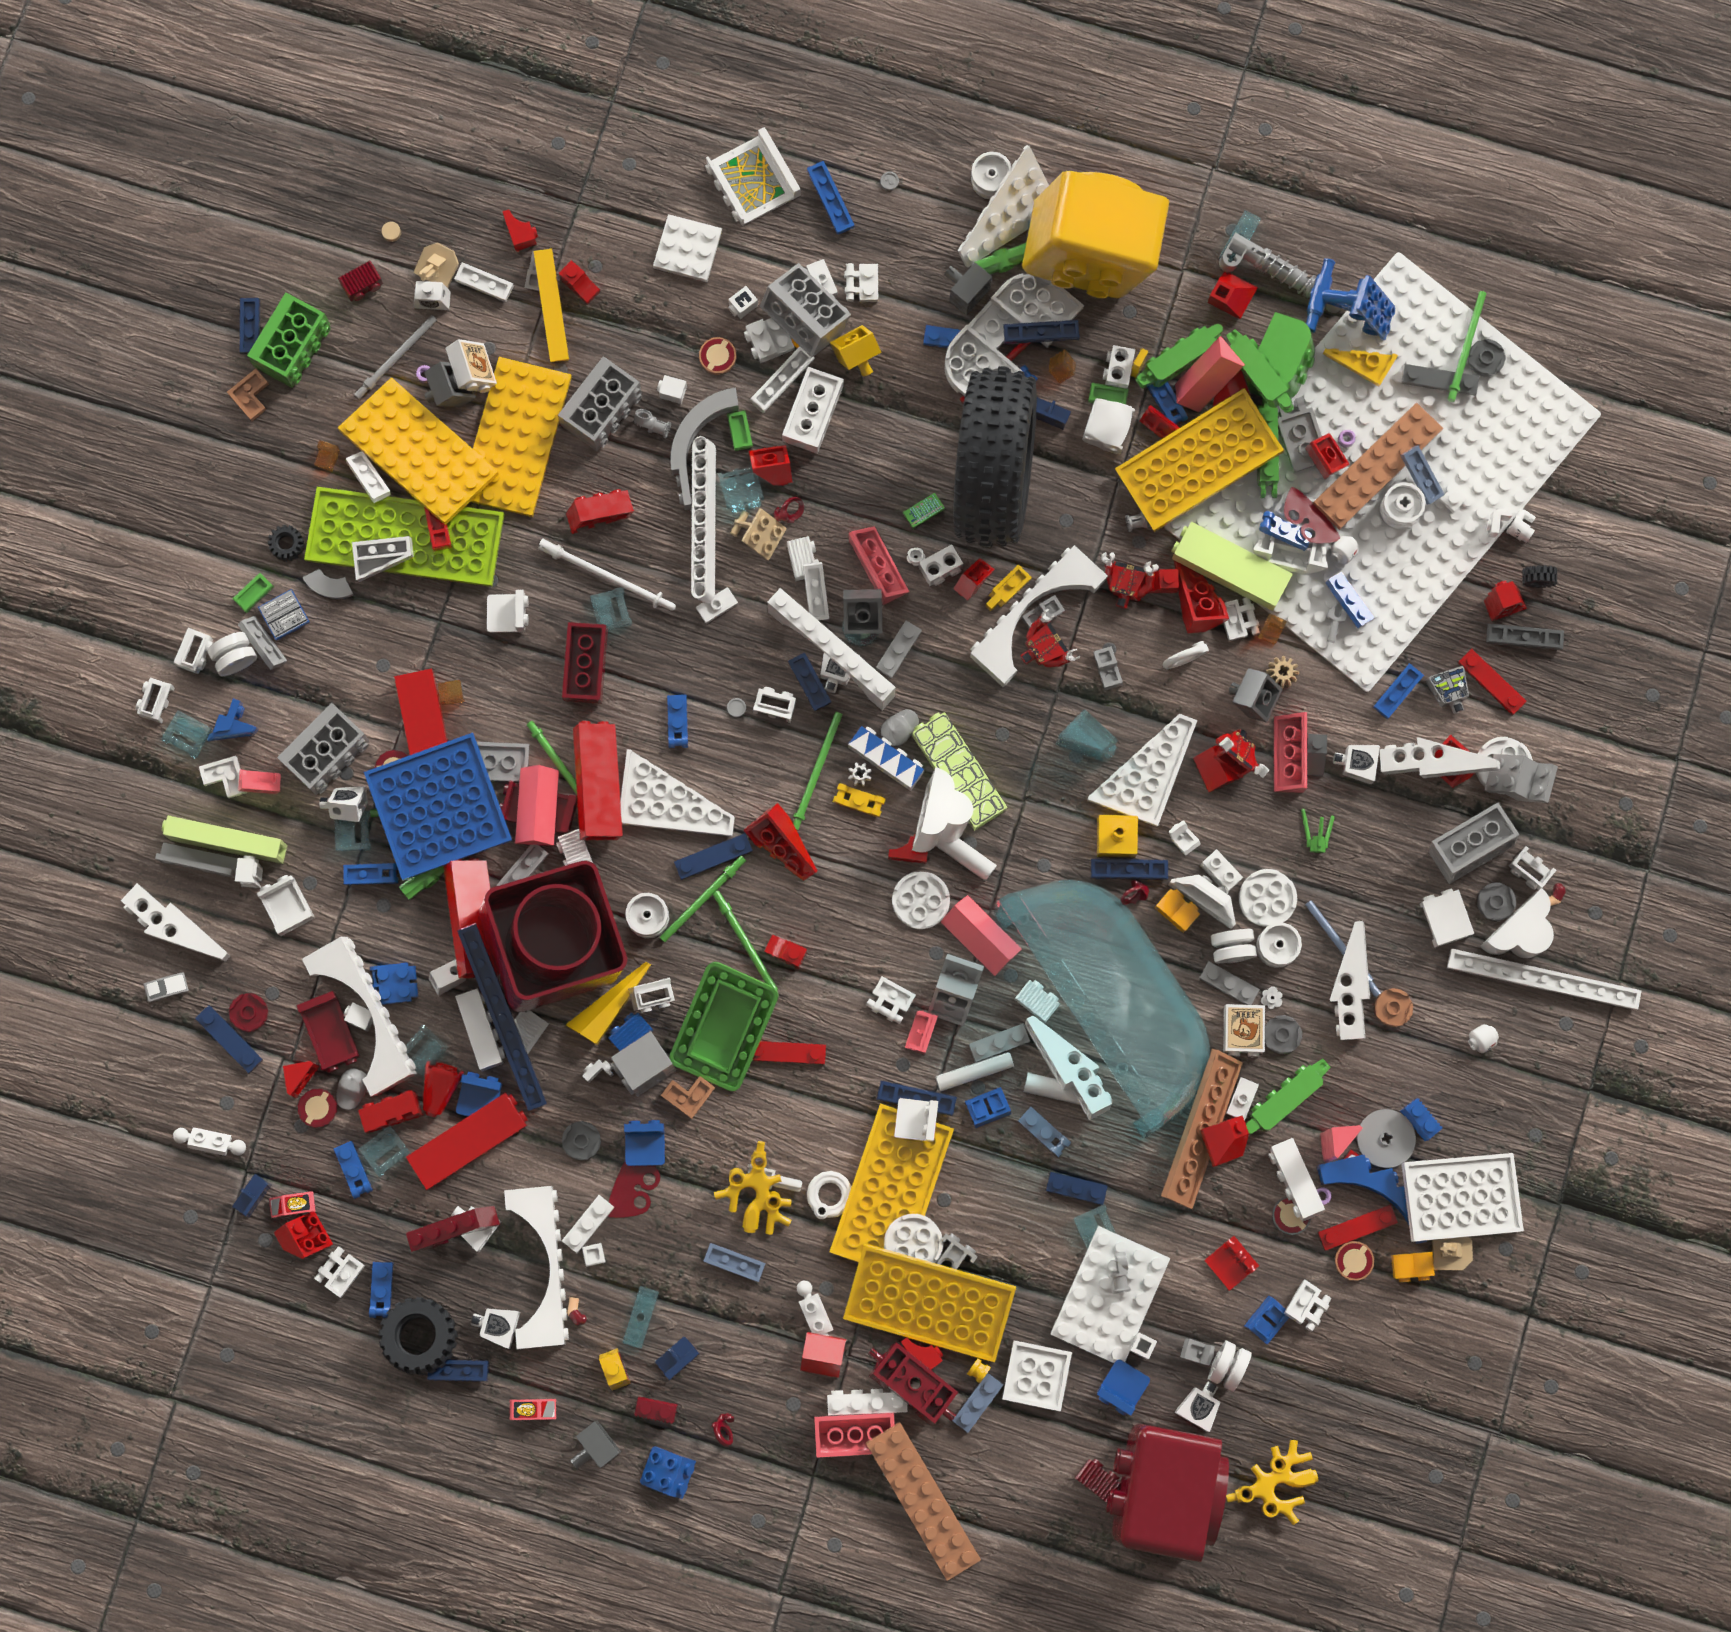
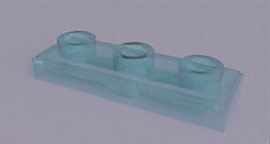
[1218,210,1261,263]
[623,1286,659,1349]

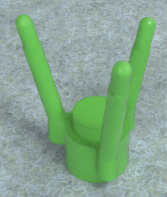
[1301,809,1335,853]

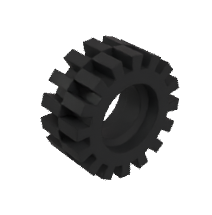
[268,525,304,561]
[1522,565,1557,588]

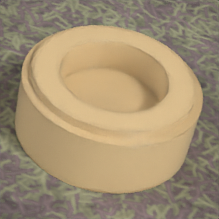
[382,222,401,242]

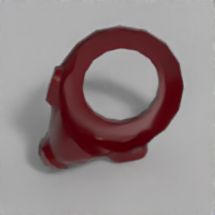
[773,497,805,523]
[1120,880,1149,905]
[711,1413,735,1447]

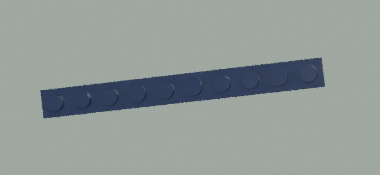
[457,923,547,1111]

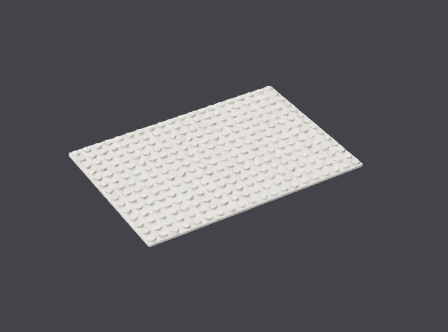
[1164,253,1601,692]

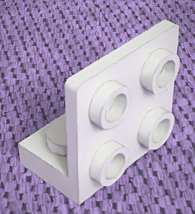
[894,1098,938,1142]

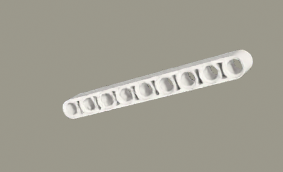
[691,436,716,603]

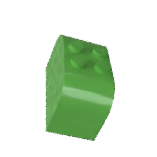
[1245,312,1315,399]

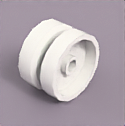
[971,152,1012,199]
[1380,482,1426,529]
[207,632,257,676]
[626,893,669,938]
[1256,922,1302,968]
[1211,929,1257,963]
[1208,1340,1252,1392]

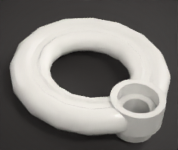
[1163,641,1209,669]
[807,1171,852,1219]

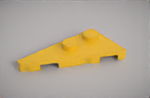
[1323,348,1398,387]

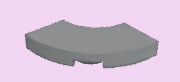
[302,569,354,599]

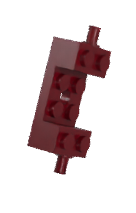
[868,1342,958,1426]

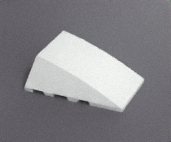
[1253,492,1328,575]

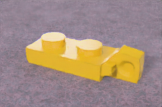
[985,564,1032,611]

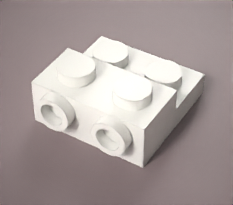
[744,318,795,364]

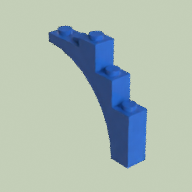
[1317,1154,1427,1244]

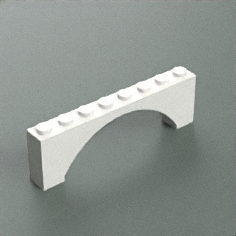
[970,545,1108,687]
[767,588,896,710]
[302,937,417,1096]
[504,1186,569,1349]

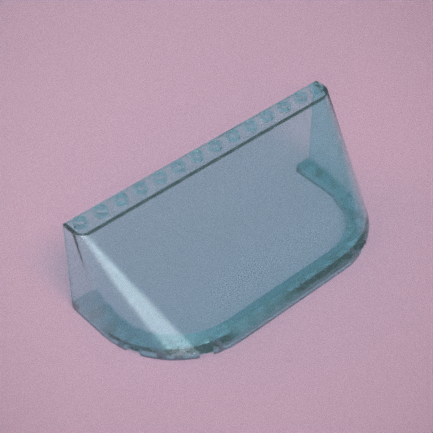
[994,880,1210,1140]

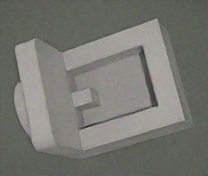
[1180,1338,1215,1365]

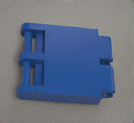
[370,963,418,1005]

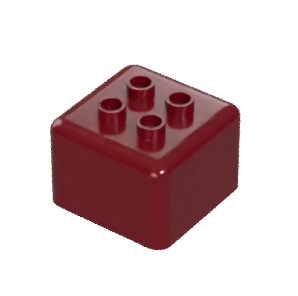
[479,860,627,1012]
[1106,1424,1229,1563]

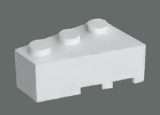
[352,536,414,582]

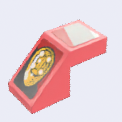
[269,1192,315,1218]
[510,1399,556,1420]

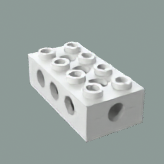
[782,367,843,454]

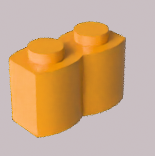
[1154,889,1200,933]
[1391,1252,1435,1282]

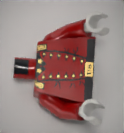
[1101,552,1159,609]
[1020,609,1080,667]
[1213,729,1269,778]

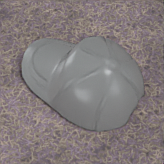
[881,709,919,746]
[336,1068,367,1110]

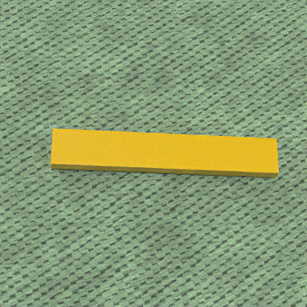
[533,248,569,363]

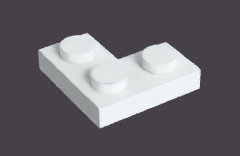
[199,756,247,798]

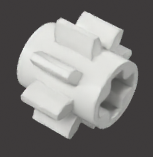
[848,762,871,786]

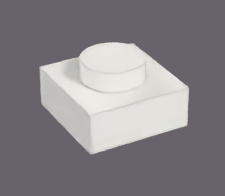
[1440,486,1467,513]

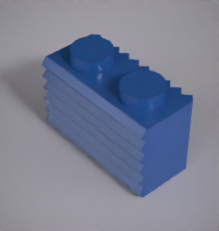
[608,1012,654,1051]
[1400,1098,1442,1141]

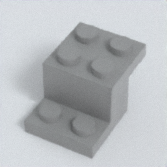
[1485,754,1558,803]
[928,954,984,1026]

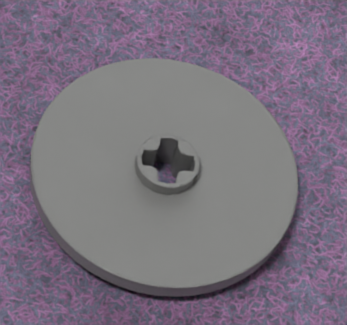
[1357,1109,1416,1168]

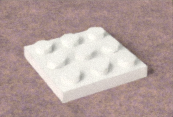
[653,214,722,282]
[1002,1340,1072,1411]

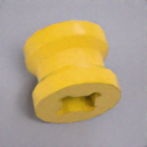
[967,1358,991,1383]

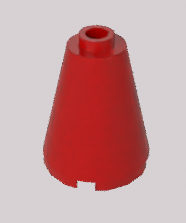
[423,1061,464,1117]

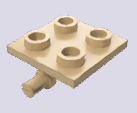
[730,508,787,561]

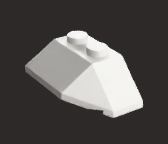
[1168,875,1236,929]

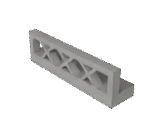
[155,843,238,878]

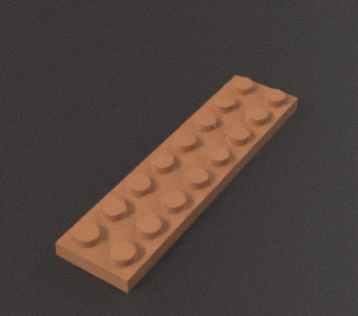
[1313,402,1444,530]
[1161,1049,1243,1209]
[866,1422,981,1581]

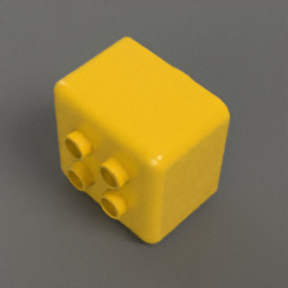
[1022,171,1169,298]

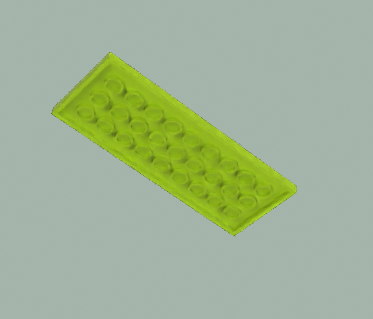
[304,487,504,587]

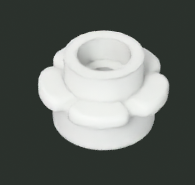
[907,548,925,566]

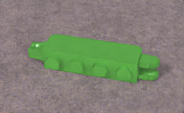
[1136,324,1223,389]
[1226,329,1294,414]
[1257,398,1279,498]
[1246,1059,1330,1135]

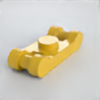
[832,783,886,817]

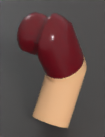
[1549,883,1566,906]
[567,1297,587,1325]

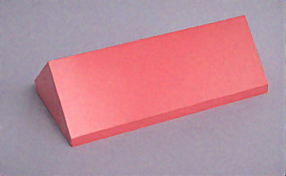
[1175,336,1245,412]
[849,526,909,605]
[1274,712,1307,793]
[515,765,559,846]
[940,895,1022,976]
[1320,1125,1362,1163]
[814,1413,895,1457]

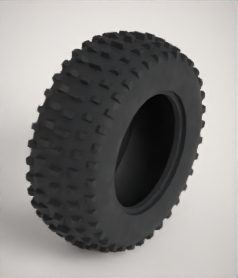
[953,366,1037,548]

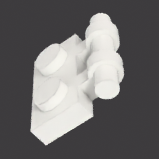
[844,263,878,302]
[1224,598,1260,641]
[866,976,916,1024]
[315,1246,365,1298]
[1284,1280,1331,1332]

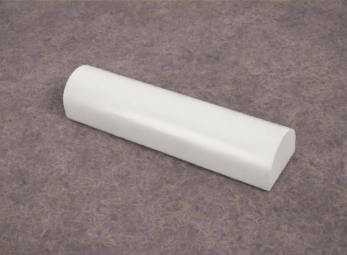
[750,346,815,413]
[935,839,997,882]
[935,1052,1014,1092]
[1024,1073,1097,1105]

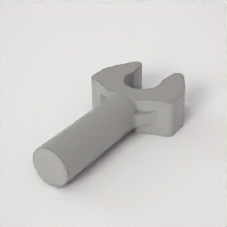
[1326,607,1347,643]

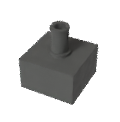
[944,263,992,316]
[424,361,476,408]
[843,589,882,634]
[1229,668,1283,723]
[570,1421,621,1470]

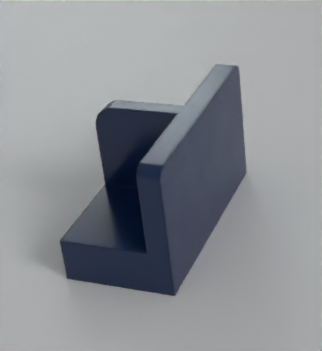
[1036,397,1071,430]
[232,1174,272,1218]
[655,1337,700,1380]

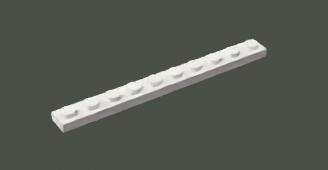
[1447,949,1641,1010]

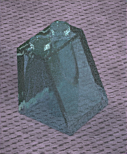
[1056,709,1118,761]

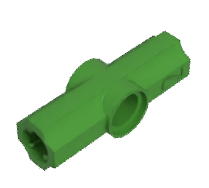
[974,243,1026,274]
[399,866,444,900]

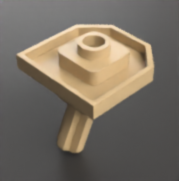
[414,243,459,288]
[1432,1237,1473,1270]

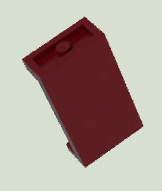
[500,780,577,834]
[296,991,360,1073]

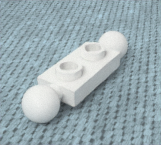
[173,1128,246,1156]
[797,1281,833,1336]

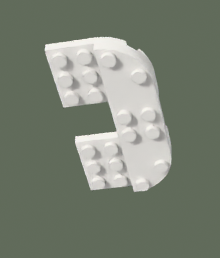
[945,274,1084,396]

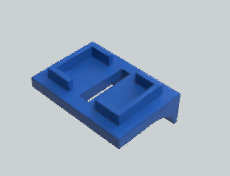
[965,1087,1011,1128]
[1244,1296,1289,1344]

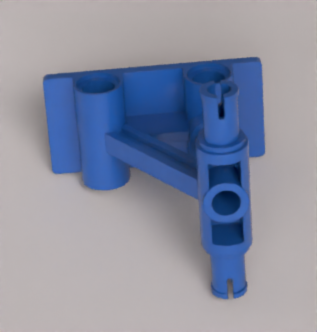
[1306,258,1395,340]

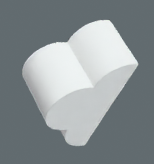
[912,768,973,852]
[1480,888,1554,958]

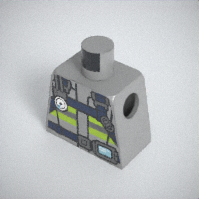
[1426,666,1469,714]

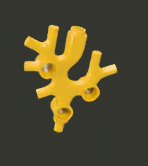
[714,1141,792,1235]
[1226,1440,1318,1525]

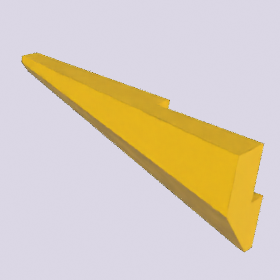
[566,962,651,1045]

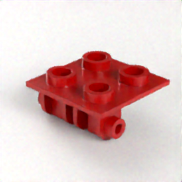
[1204,1236,1259,1291]

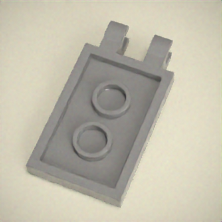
[1276,396,1322,473]
[477,742,529,783]

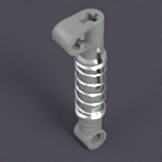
[1219,232,1342,313]

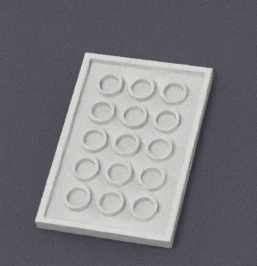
[1401,1153,1524,1242]
[1050,1226,1170,1363]

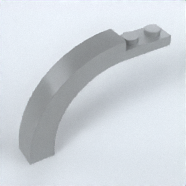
[671,388,739,510]

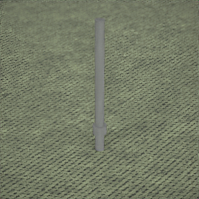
[354,315,437,399]

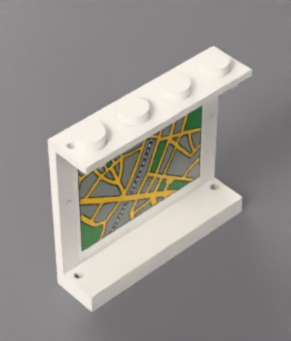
[705,127,801,226]

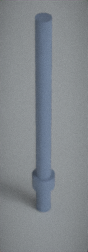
[1305,901,1381,997]

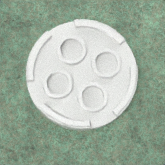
[1476,737,1533,794]
[1239,869,1297,927]
[892,872,950,929]
[884,1214,943,1263]

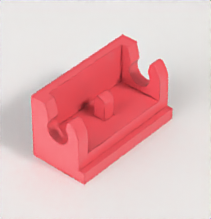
[238,769,281,794]
[905,1010,938,1055]

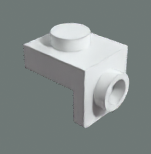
[1485,509,1512,538]
[1169,821,1201,855]
[583,1060,614,1083]

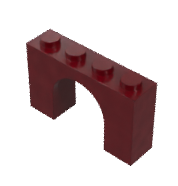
[406,1206,500,1252]

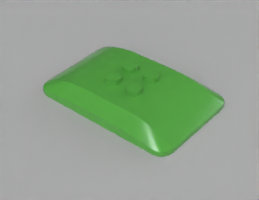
[669,962,779,1091]

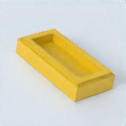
[1131,348,1148,378]

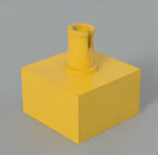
[830,325,882,377]
[1097,815,1138,857]

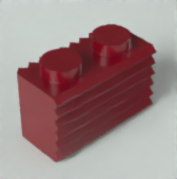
[338,260,383,301]
[634,1397,678,1424]
[1074,1458,1121,1503]

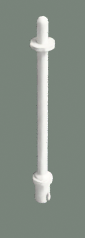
[538,538,676,611]

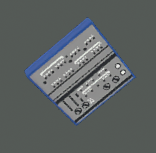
[258,589,310,641]

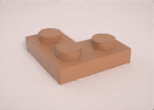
[227,369,269,421]
[661,1076,715,1119]

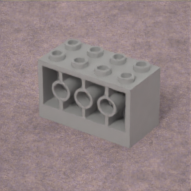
[760,263,851,358]
[558,356,642,451]
[277,703,370,795]
[1429,803,1519,884]
[611,1031,676,1097]

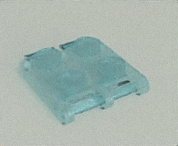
[718,465,764,514]

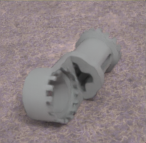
[634,409,671,438]
[1125,512,1151,532]
[1110,1252,1131,1294]

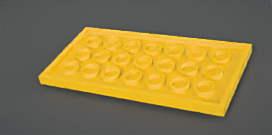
[470,357,572,517]
[338,378,499,525]
[1115,388,1284,532]
[830,1103,954,1262]
[843,1243,1016,1362]

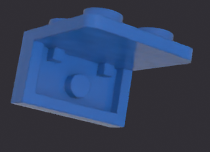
[456,1072,502,1116]
[624,1120,665,1166]
[1097,1360,1150,1416]
[640,1446,696,1499]

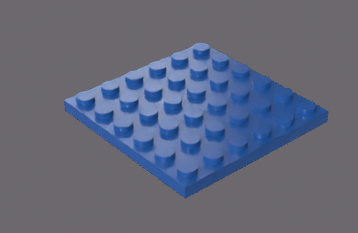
[364,733,512,881]

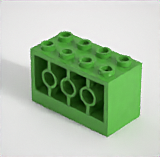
[247,293,331,388]

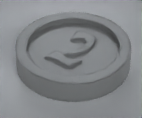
[880,172,899,191]
[727,698,746,717]

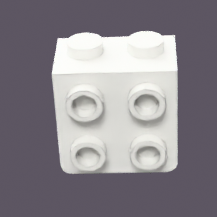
[487,590,529,633]

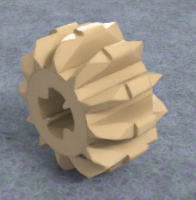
[1266,656,1299,689]

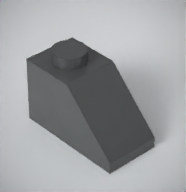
[1307,734,1327,777]

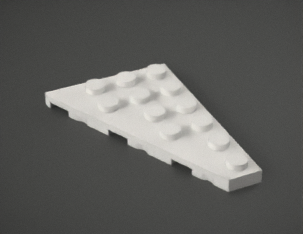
[958,145,1049,267]
[1087,714,1197,827]
[620,749,735,837]

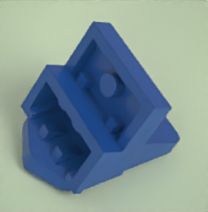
[207,698,258,742]

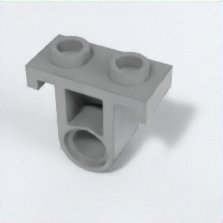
[937,1233,977,1269]

